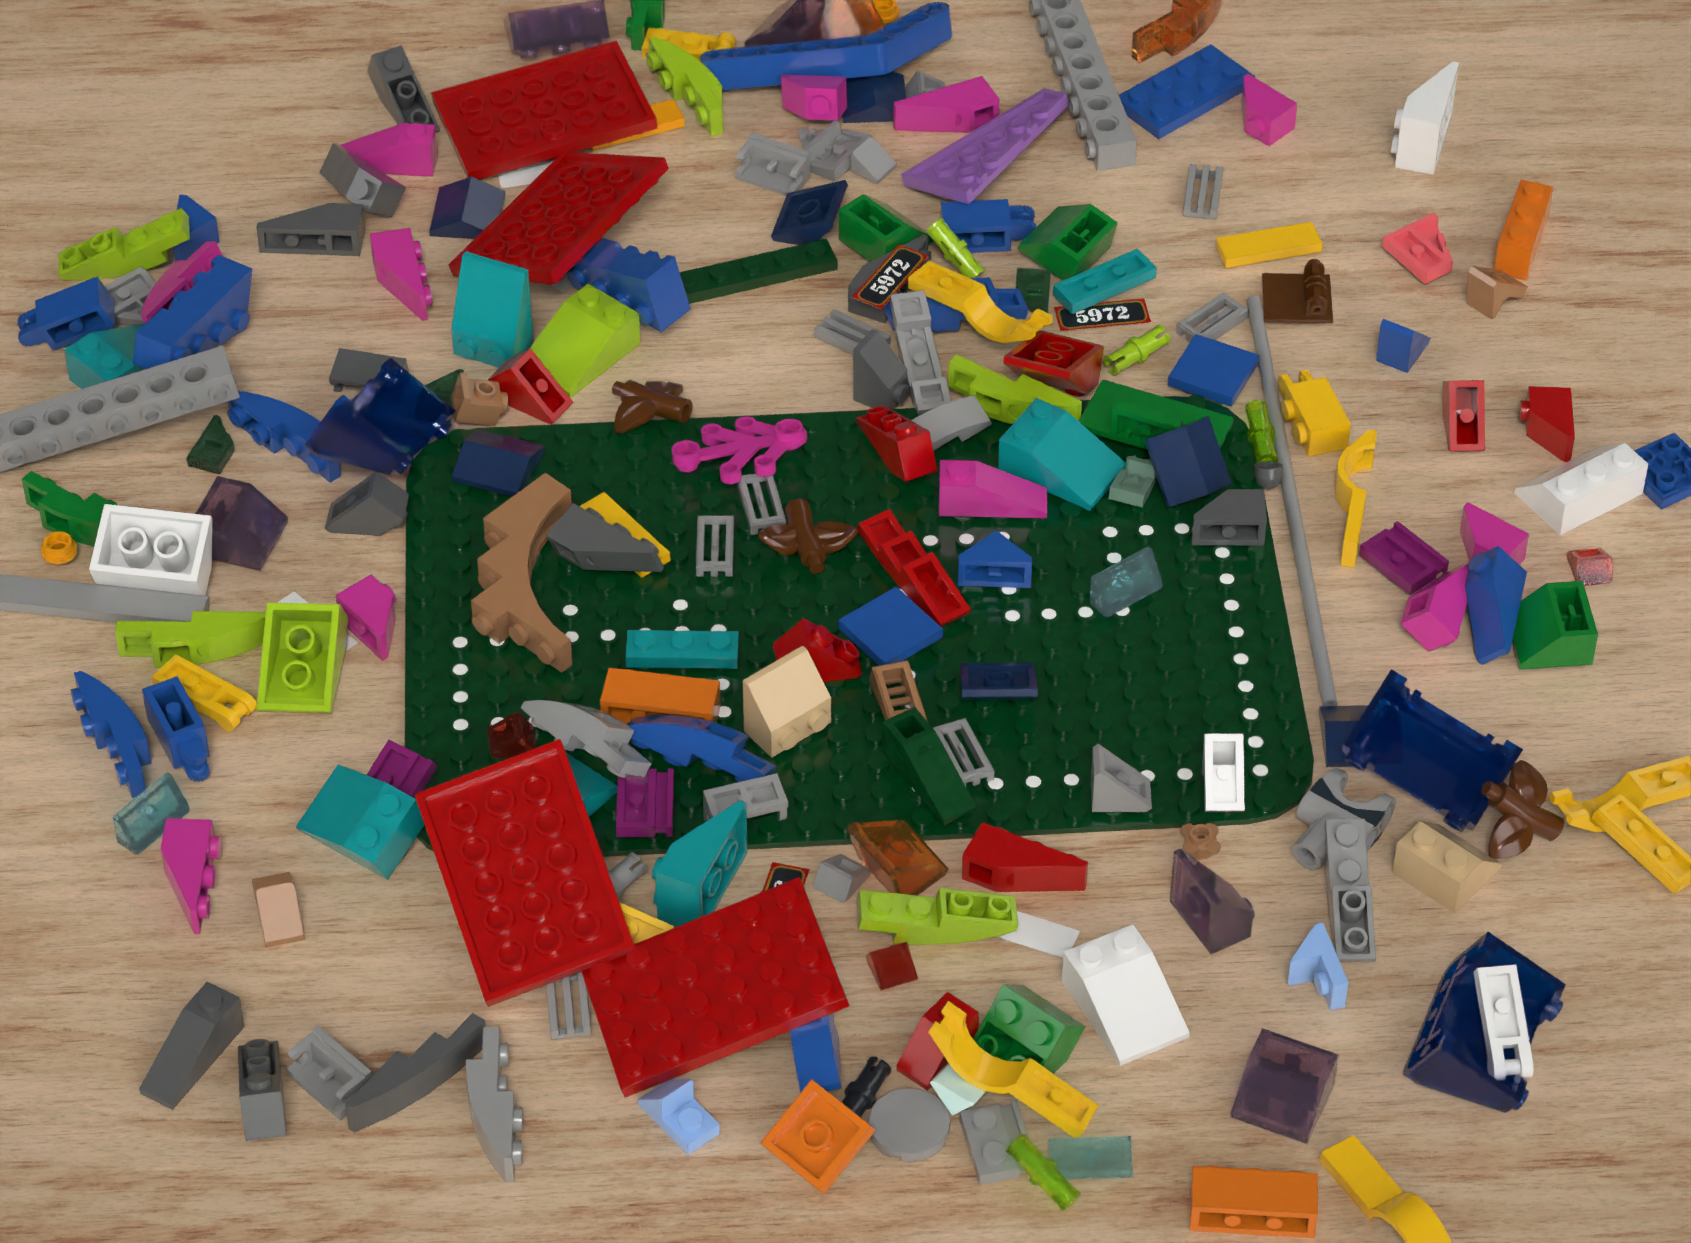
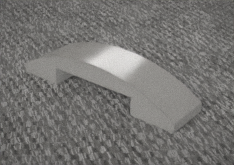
[890,290,951,414]

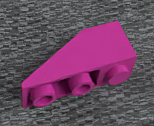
[893,76,999,133]
[370,228,432,321]
[1401,561,1470,652]
[160,818,221,934]

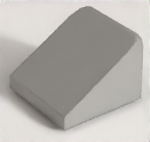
[905,71,945,98]
[851,137,897,184]
[813,854,871,903]

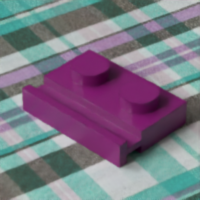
[1359,521,1449,595]
[367,739,437,799]
[616,769,674,837]

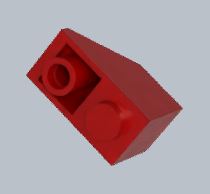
[773,618,862,683]

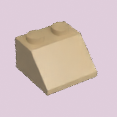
[743,646,831,758]
[1392,821,1502,913]

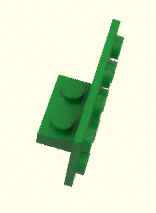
[1079,380,1233,450]

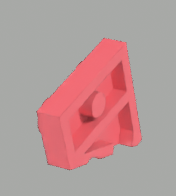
[1382,213,1453,284]

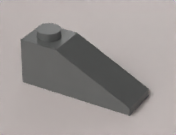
[319,143,406,217]
[256,203,365,256]
[139,982,244,1110]

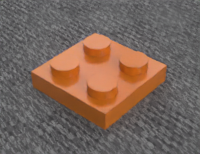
[760,1080,876,1195]

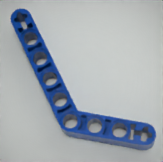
[700,2,952,90]

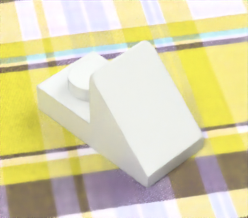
[1202,734,1244,812]

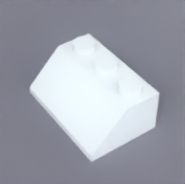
[1514,443,1648,536]
[89,504,212,596]

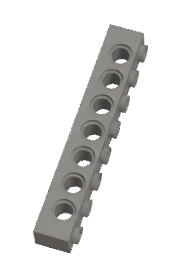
[1029,0,1137,171]
[0,346,240,472]

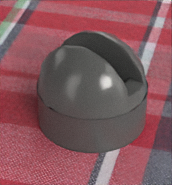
[1254,461,1283,490]

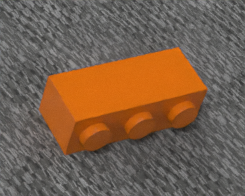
[1494,180,1554,281]
[600,668,721,724]
[1190,1165,1318,1238]

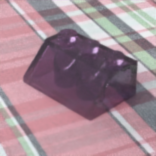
[503,0,610,59]

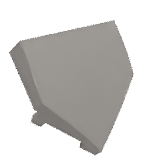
[798,120,872,181]
[105,266,156,325]

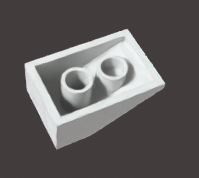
[1391,62,1459,175]
[1062,924,1190,1066]

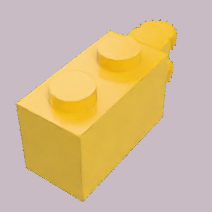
[1278,369,1351,457]

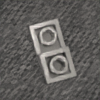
[911,395,992,451]

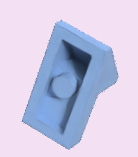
[1287,922,1349,1010]
[637,1079,720,1155]

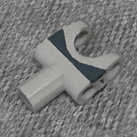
[1292,768,1396,870]

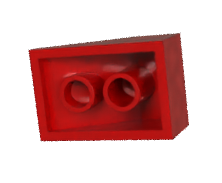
[1003,330,1104,396]

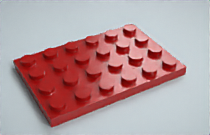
[431,40,658,180]
[448,152,669,285]
[414,739,636,1007]
[581,877,850,1098]

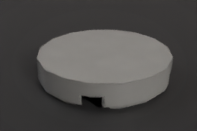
[869,1088,950,1162]

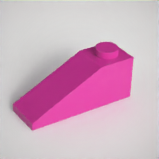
[340,123,438,177]
[939,460,1047,518]

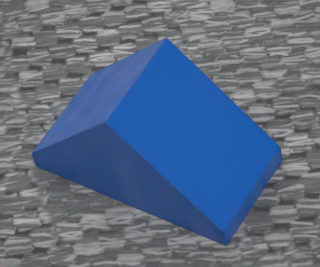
[173,195,219,261]
[1376,319,1431,373]
[958,530,1032,588]

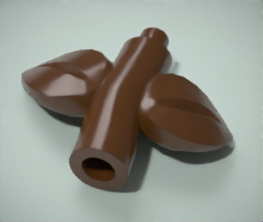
[612,380,693,434]
[758,499,858,574]
[1481,760,1564,859]

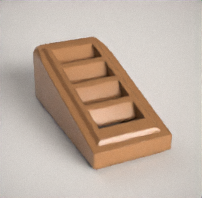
[869,660,928,722]

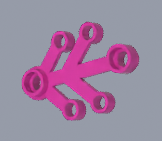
[672,416,807,484]

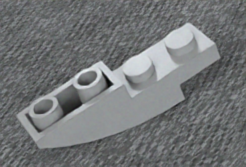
[521,700,651,778]
[1324,819,1376,962]
[466,1027,523,1182]

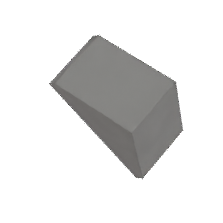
[1091,744,1152,812]

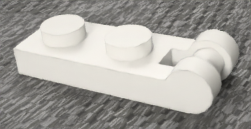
[1473,964,1534,1081]

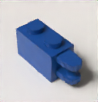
[941,199,1037,253]
[17,276,115,351]
[142,676,210,782]

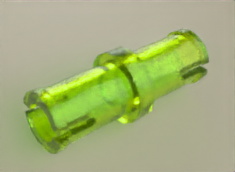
[1245,400,1278,463]
[1005,1133,1081,1212]

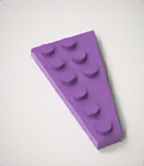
[901,88,1069,204]

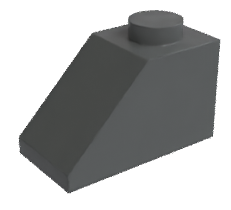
[853,329,910,409]
[325,471,409,536]
[1191,489,1267,546]

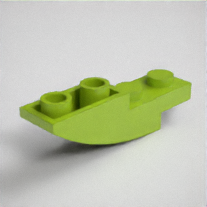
[646,37,723,137]
[58,208,190,281]
[948,354,1082,424]
[115,611,266,668]
[856,888,1018,945]

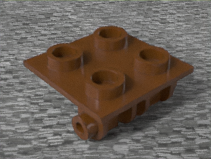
[1262,259,1333,323]

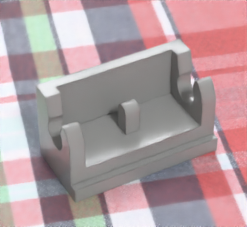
[735,133,811,196]
[703,773,788,822]
[286,1026,372,1121]

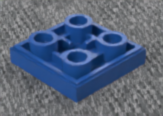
[1168,334,1259,407]
[1634,433,1691,510]
[839,587,943,666]

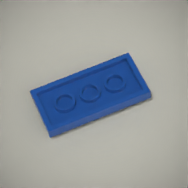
[1119,44,1255,140]

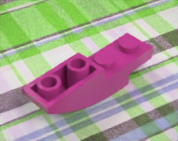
[141,241,223,324]

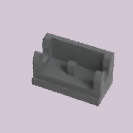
[329,348,411,402]

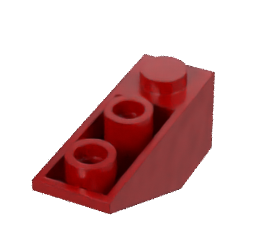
[856,406,938,482]
[962,822,1088,892]

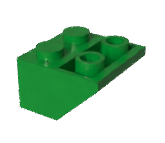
[839,194,934,262]
[1017,204,1118,280]
[1512,581,1598,670]
[973,984,1086,1074]

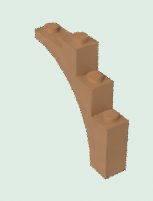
[471,473,572,673]

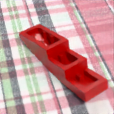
[857,509,971,627]

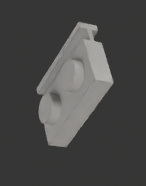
[959,1100,1037,1185]

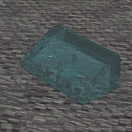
[1090,546,1162,617]
[113,772,190,855]
[1047,1136,1133,1181]

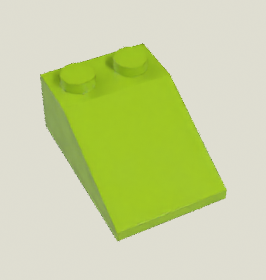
[530,283,641,398]
[256,602,349,714]

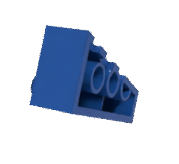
[567,238,691,332]
[133,255,253,369]

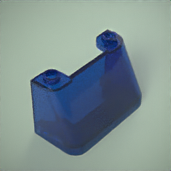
[304,357,456,476]
[1342,669,1523,832]
[1403,932,1566,1113]

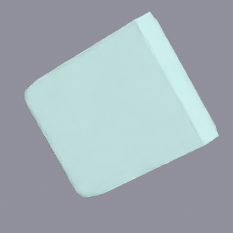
[930,1063,986,1116]

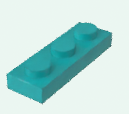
[1053,248,1157,314]
[626,630,739,669]

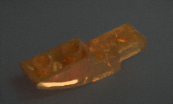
[1131,0,1222,63]

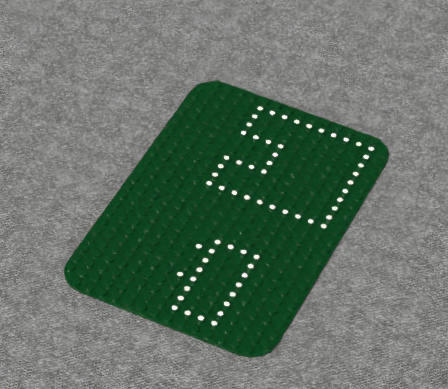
[405,395,1314,857]

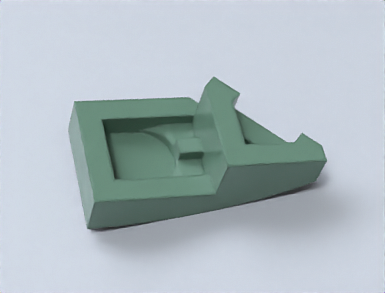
[1108,455,1157,508]

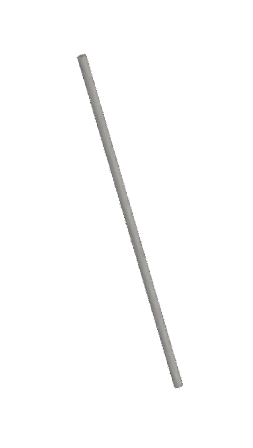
[1247,295,1337,706]

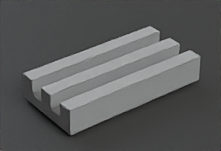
[1183,164,1223,219]
[1176,293,1249,343]
[815,309,891,355]
[737,474,786,535]
[696,516,734,576]
[933,718,994,786]
[546,972,591,1040]

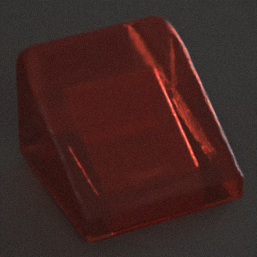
[1566,547,1613,586]
[487,711,537,759]
[865,942,918,991]

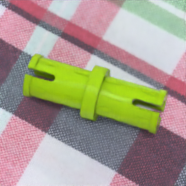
[925,218,985,278]
[1103,324,1171,376]

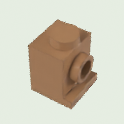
[451,373,508,426]

